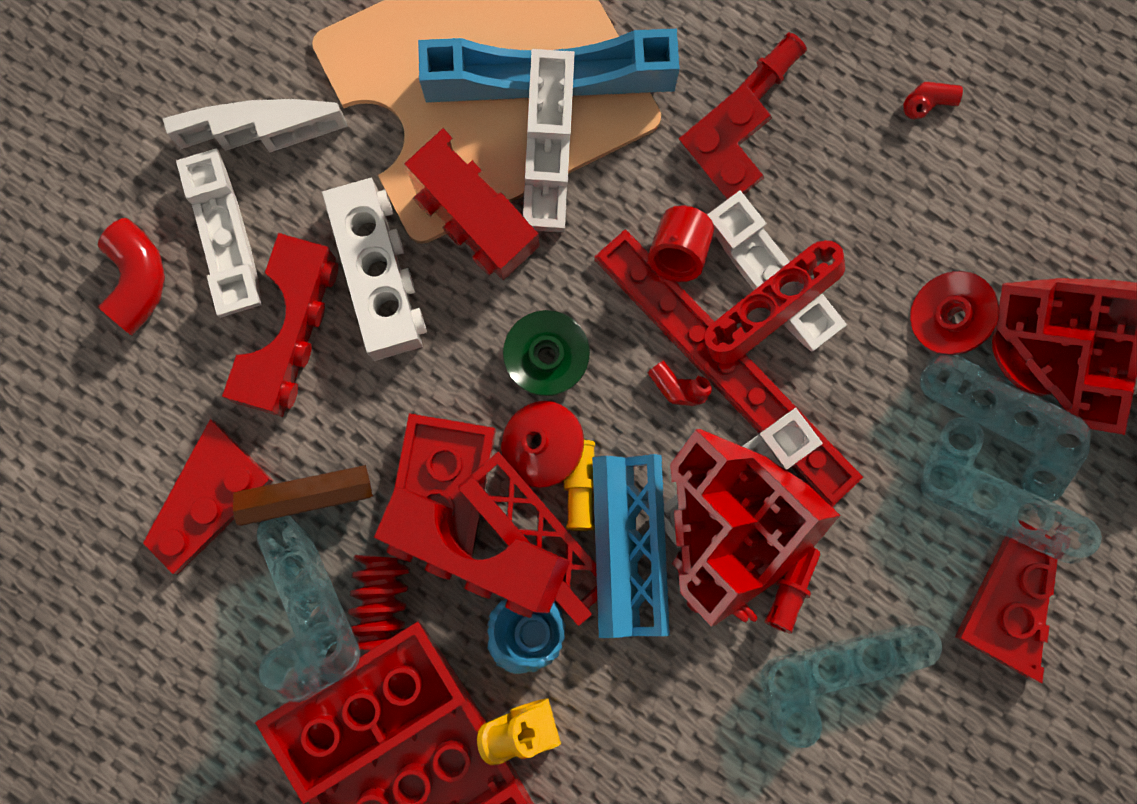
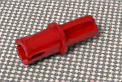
[739,32,807,100]
[764,548,820,634]

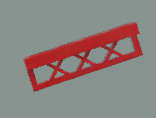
[458,451,597,626]

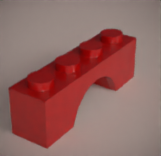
[222,233,338,417]
[374,486,571,618]

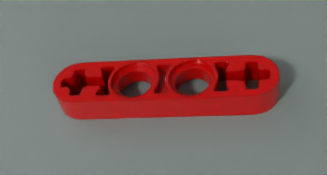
[704,240,845,364]

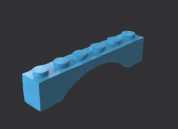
[418,28,680,103]

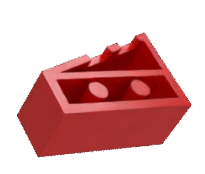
[404,128,540,281]

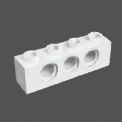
[322,177,427,361]

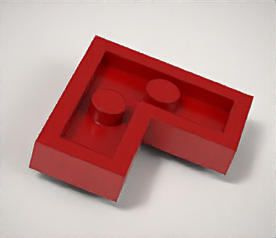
[678,83,772,199]

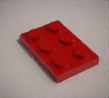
[384,413,496,557]

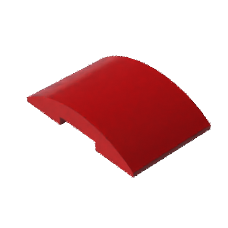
[255,620,534,804]

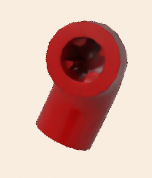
[97,218,165,336]

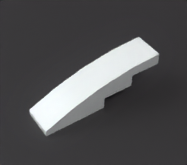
[523,49,574,232]
[162,99,348,153]

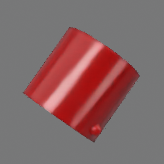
[648,205,715,282]

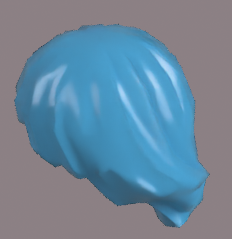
[487,599,566,674]

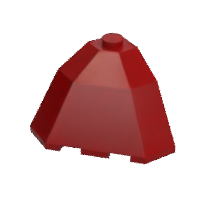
[996,278,1137,435]
[670,429,841,627]

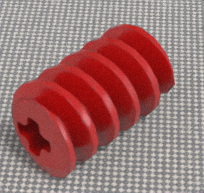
[345,555,410,650]

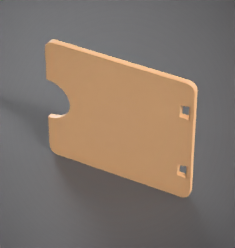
[312,0,661,244]

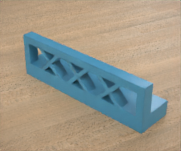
[592,454,670,638]

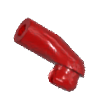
[903,82,963,120]
[647,361,712,406]

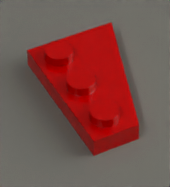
[955,520,1060,684]

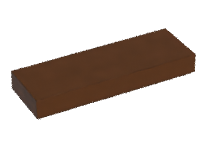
[233,465,373,526]

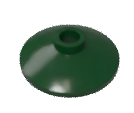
[503,310,590,396]

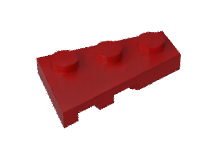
[143,419,273,575]

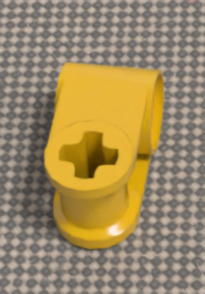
[477,698,561,765]

